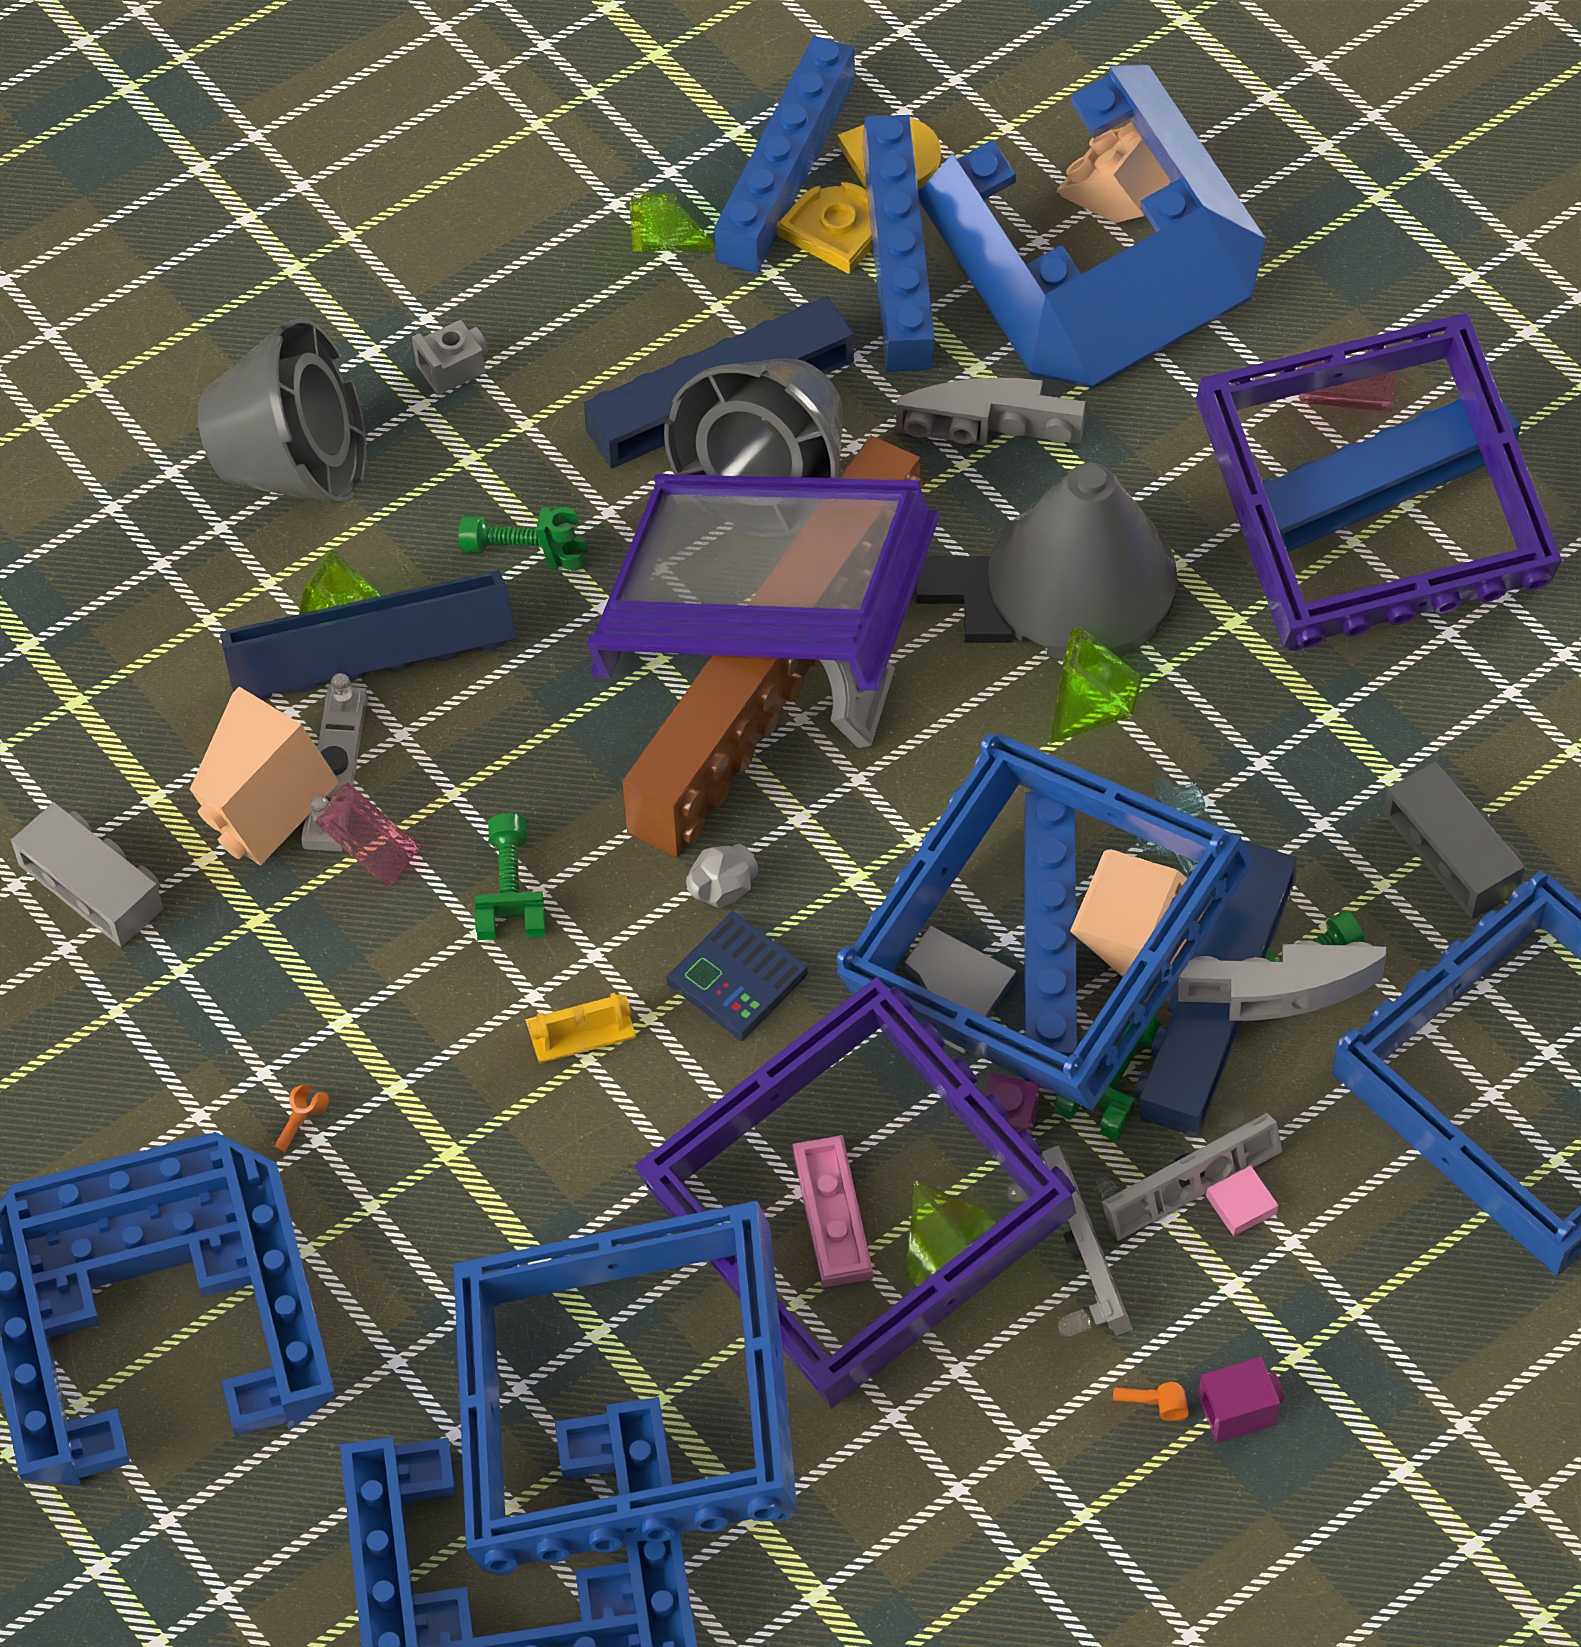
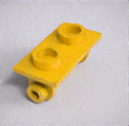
[526,993,636,1064]

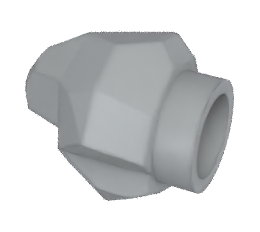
[686,844,758,908]

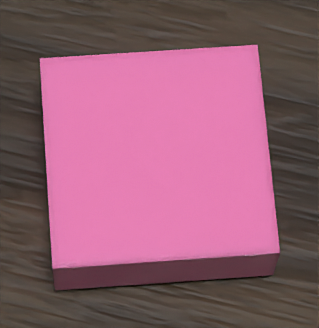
[1206,1165,1279,1237]

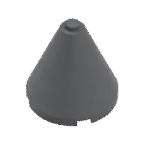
[988,463,1177,662]

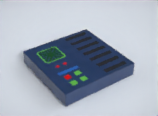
[667,911,808,1041]

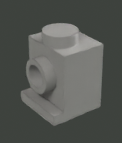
[412,320,488,395]

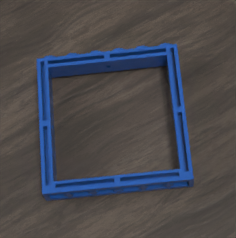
[836,733,1254,1110]
[1332,871,1581,1276]
[453,1201,797,1576]

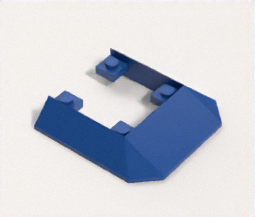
[918,65,1266,389]
[0,1132,335,1487]
[340,1397,697,1647]

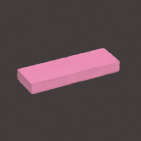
[793,1135,873,1288]

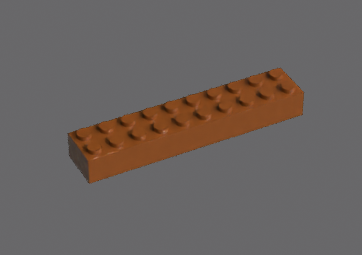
[623,435,923,858]

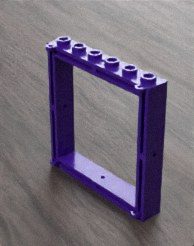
[1196,312,1562,651]
[635,977,1077,1409]

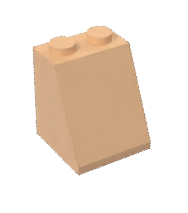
[190,687,339,866]

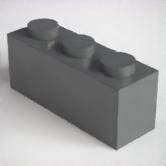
[1383,761,1525,920]

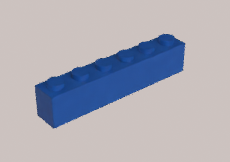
[714,36,855,274]
[863,115,935,372]
[1262,397,1521,553]
[1024,792,1077,1081]

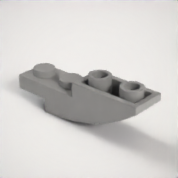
[896,378,1086,446]
[1178,941,1386,1021]

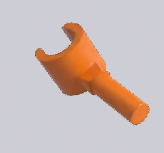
[274,1085,329,1153]
[1113,1382,1189,1421]

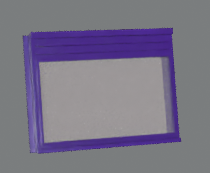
[586,474,940,691]

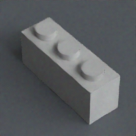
[11,802,163,948]

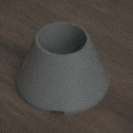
[198,318,367,504]
[664,358,843,538]

